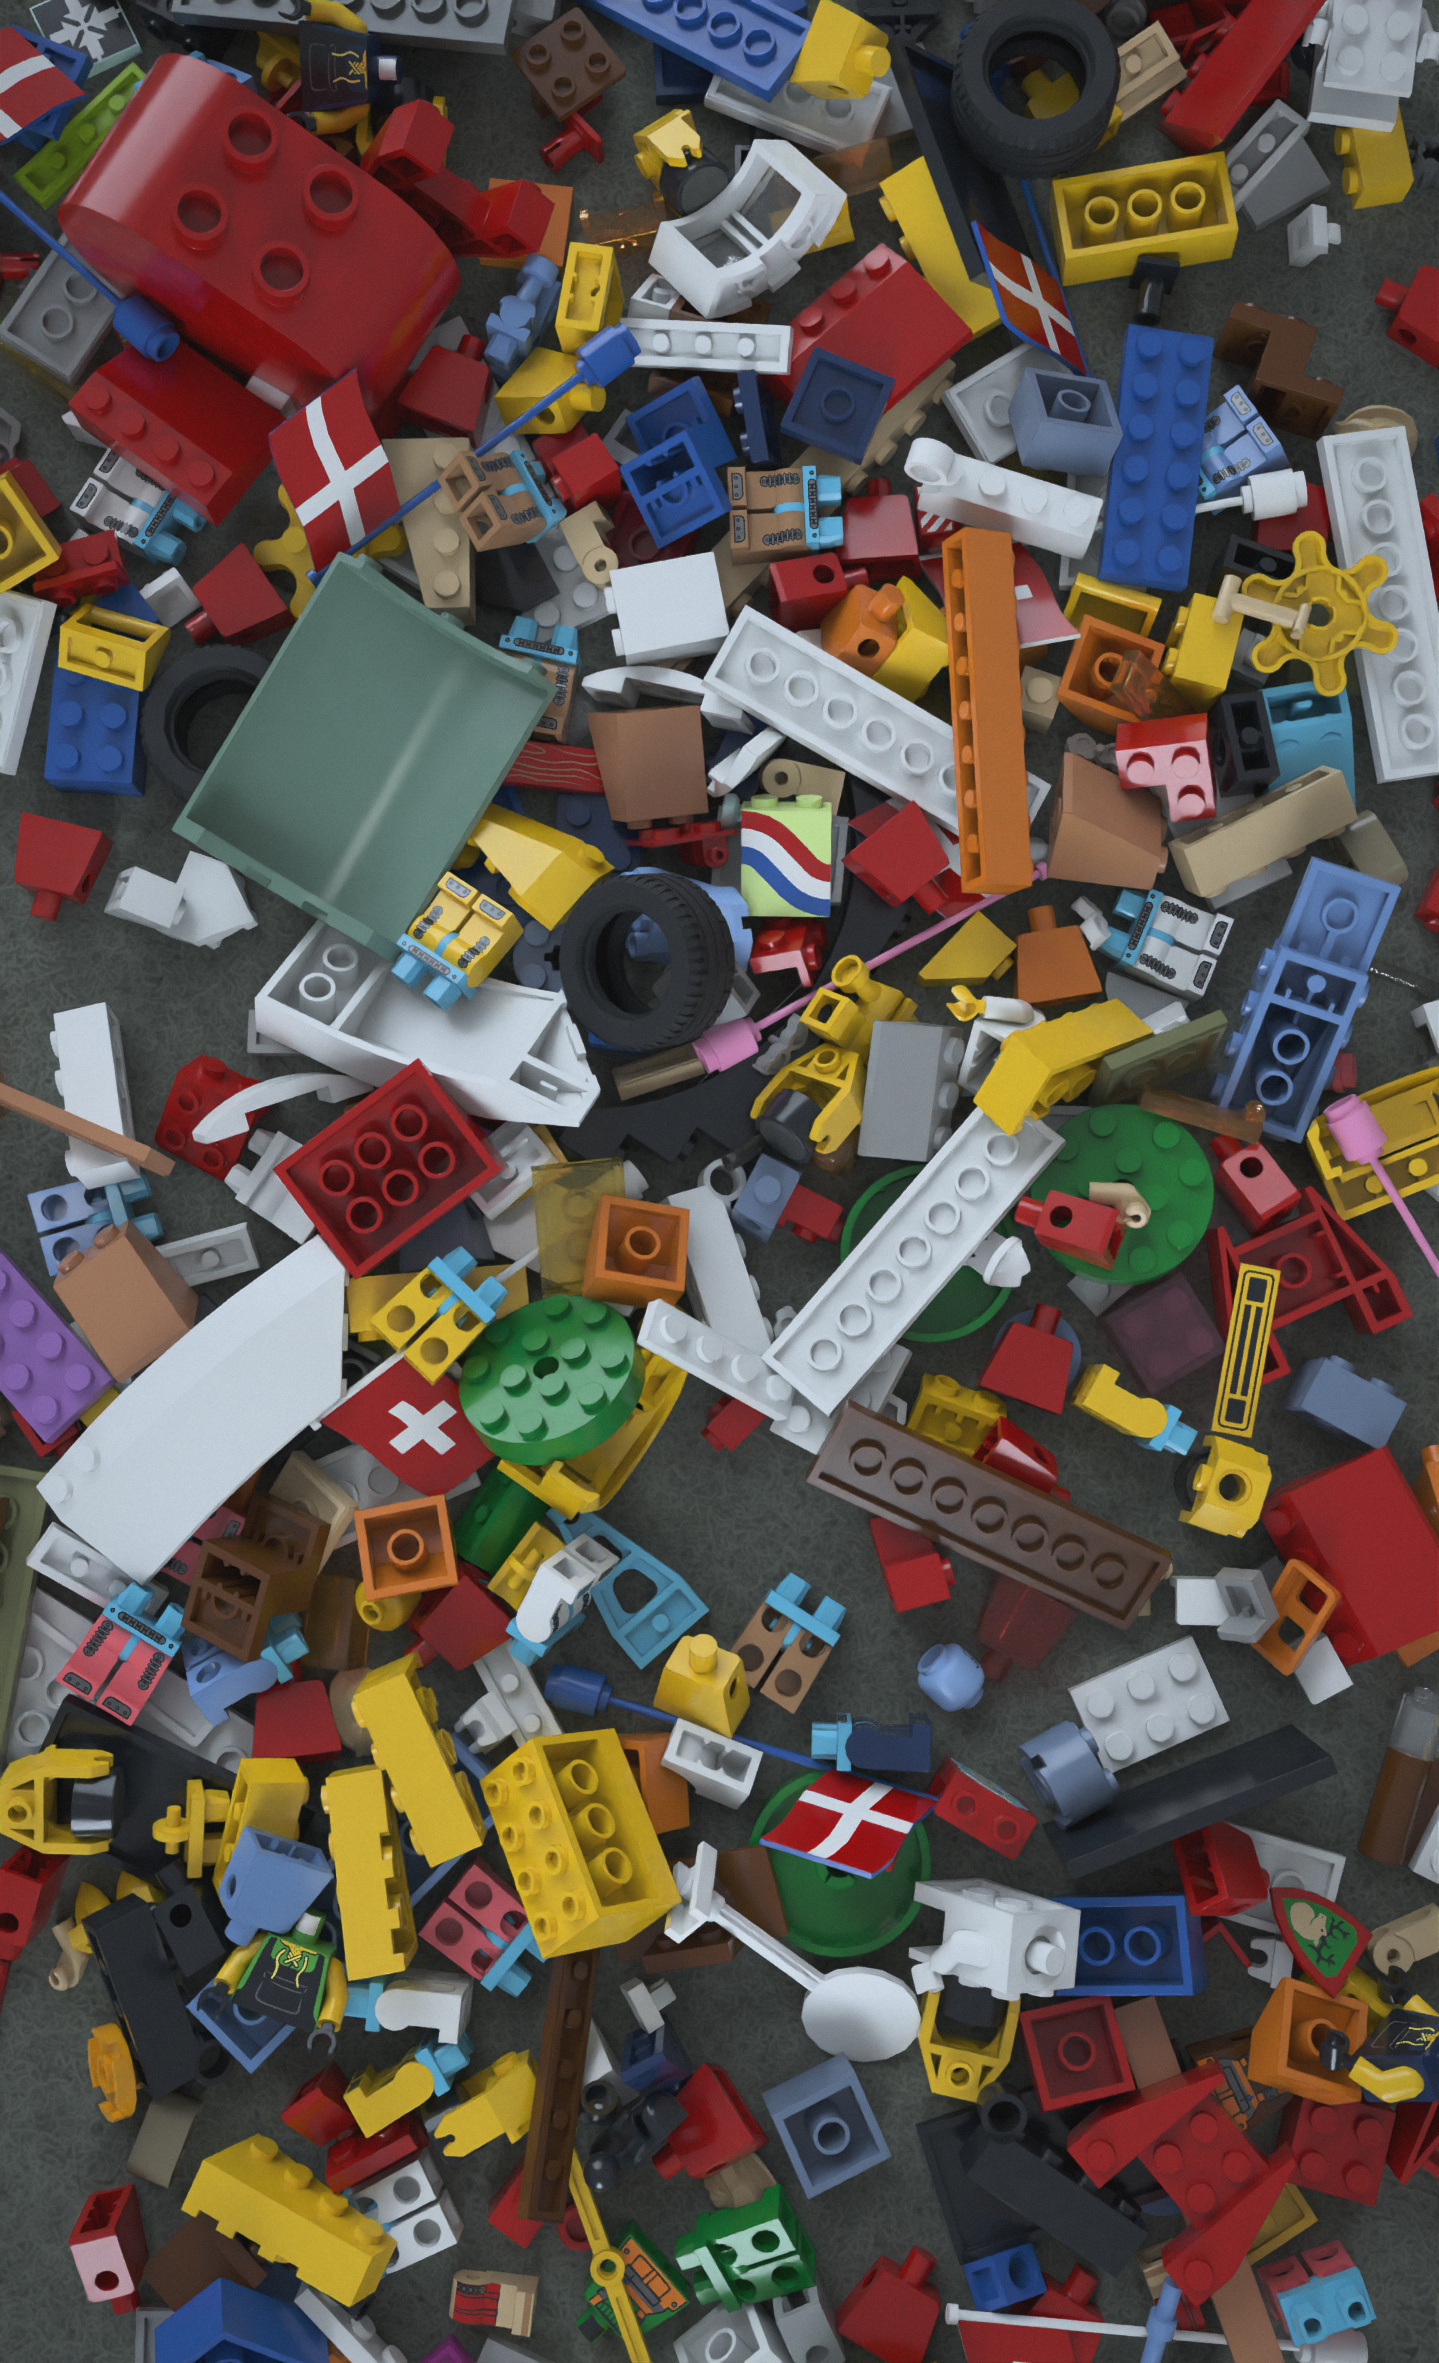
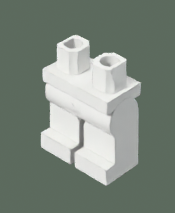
[225,1128,321,1245]

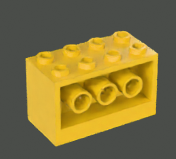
[479,1728,683,1959]

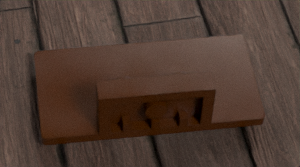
[615,1844,790,1975]

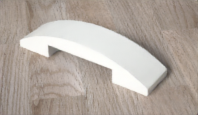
[582,666,755,735]
[192,1072,374,1144]

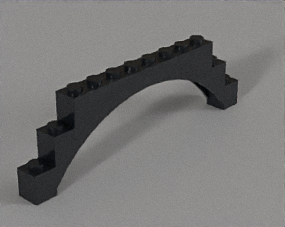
[558,766,916,1171]

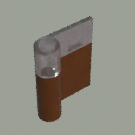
[1357,1686,1439,1866]

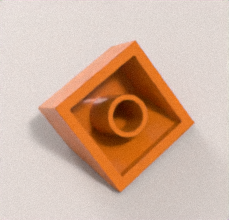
[1055,614,1166,737]
[582,1194,690,1309]
[354,1494,459,1603]
[617,1731,690,1834]
[1247,1977,1369,2105]

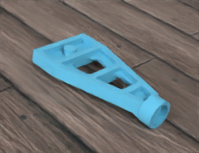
[545,1508,709,1670]

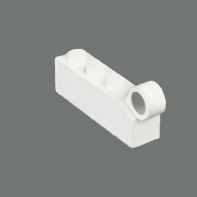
[904,438,1104,561]
[658,1158,774,1356]

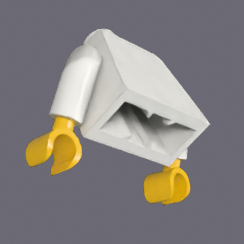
[946,985,1047,1097]

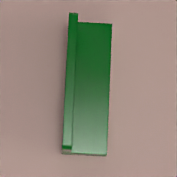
[454,1457,551,1575]

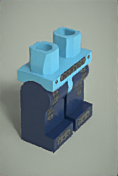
[811,1713,932,1772]

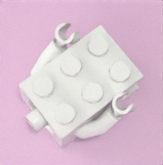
[1302,0,1439,133]
[908,1878,1081,2001]

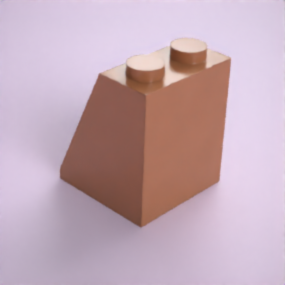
[587,705,709,829]
[1047,752,1168,890]
[53,1219,199,1384]

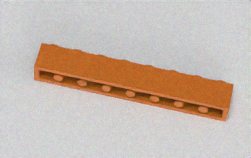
[942,527,1034,895]

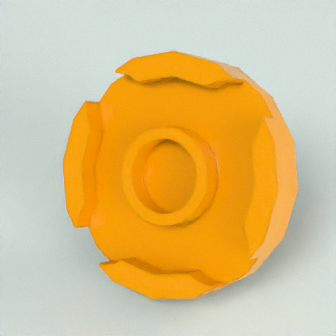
[87,2022,142,2123]

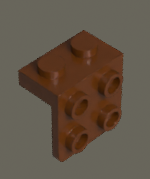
[143,2211,273,2313]

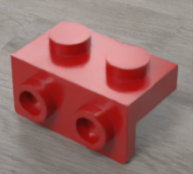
[749,916,828,988]
[325,2110,429,2195]

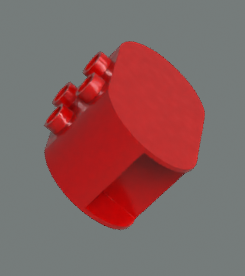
[57,53,461,424]

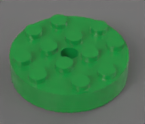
[1030,1104,1214,1286]
[839,1164,1017,1343]
[459,1294,645,1465]
[748,1764,931,1957]

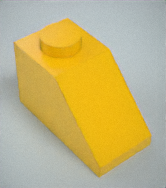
[915,910,1017,987]

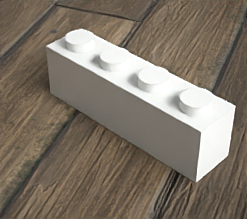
[50,1002,141,1190]

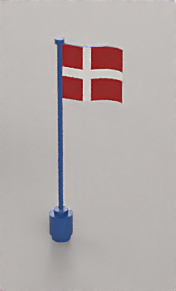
[959,21,1096,379]
[0,27,180,362]
[268,322,641,588]
[544,1663,942,1879]

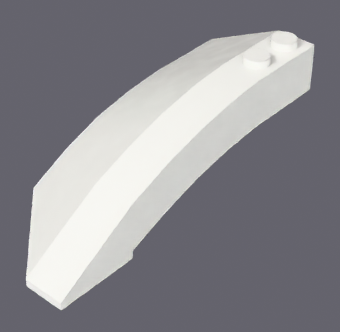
[254,920,601,1127]
[36,1234,350,1585]

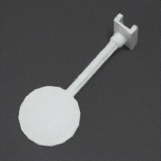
[664,1841,921,2062]

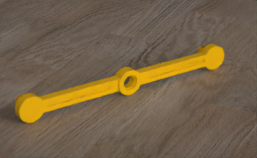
[569,2127,653,2363]

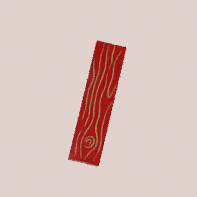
[501,741,605,795]

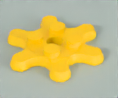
[253,484,409,621]
[1240,531,1399,697]

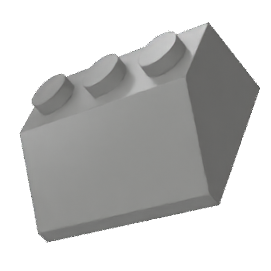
[857,1020,964,1162]

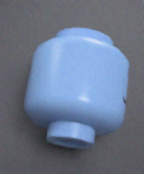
[917,1643,985,1712]

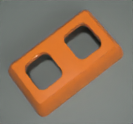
[1249,1559,1341,1676]

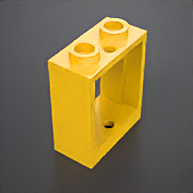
[555,242,625,356]

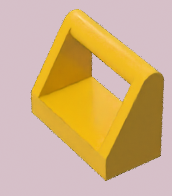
[1063,572,1162,638]
[58,603,171,692]

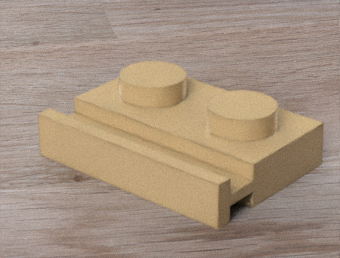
[1115,21,1188,126]

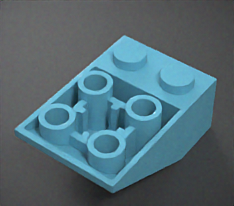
[1257,681,1356,810]

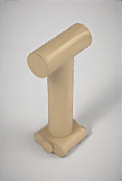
[1211,575,1312,640]

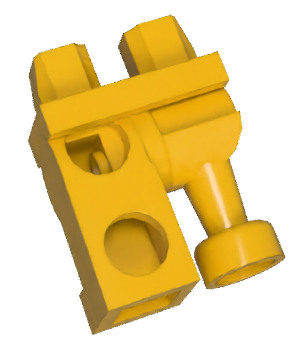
[799,955,919,1069]

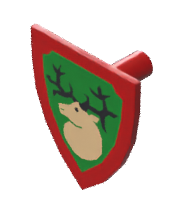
[1269,1887,1373,1999]

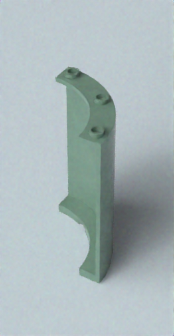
[171,551,558,964]

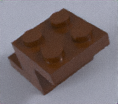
[647,295,772,417]
[1212,301,1345,441]
[180,1491,331,1663]

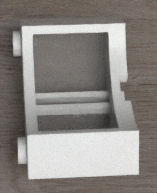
[648,139,847,319]

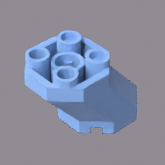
[620,867,753,972]

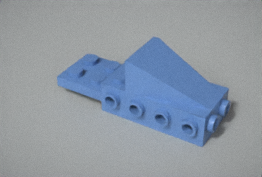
[1208,856,1401,1144]

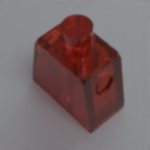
[973,1570,1078,1684]

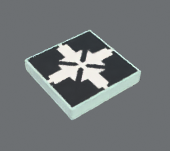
[29,0,143,79]

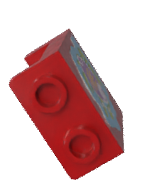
[924,1755,1038,1860]

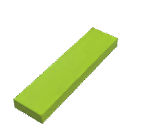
[13,62,146,210]

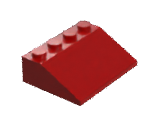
[1156,0,1327,157]
[761,243,974,416]
[67,340,287,527]
[273,1058,509,1280]
[1260,1445,1439,1667]

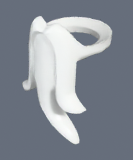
[962,1230,1031,1288]

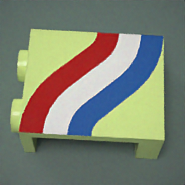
[741,794,832,917]

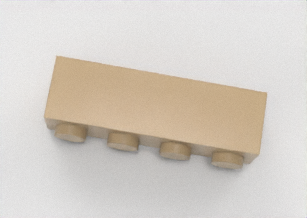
[1168,765,1359,898]

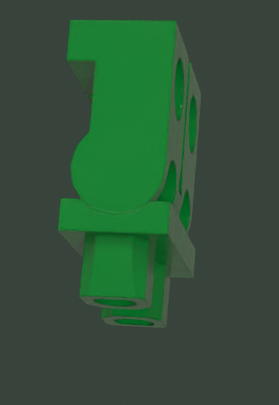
[675,2183,817,2313]

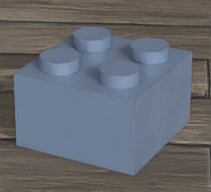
[1008,367,1123,478]
[1278,1355,1407,1451]
[761,2052,892,2200]

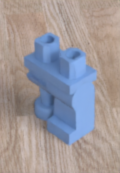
[484,253,562,385]

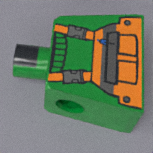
[576,2219,691,2343]

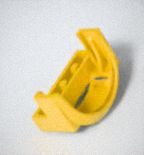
[1304,1065,1439,1221]
[497,1344,688,1520]

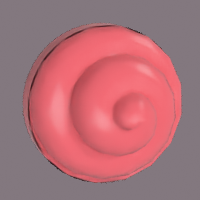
[1328,1049,1357,1093]

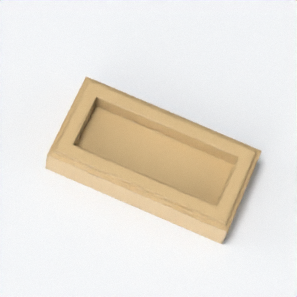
[611,1042,705,1101]

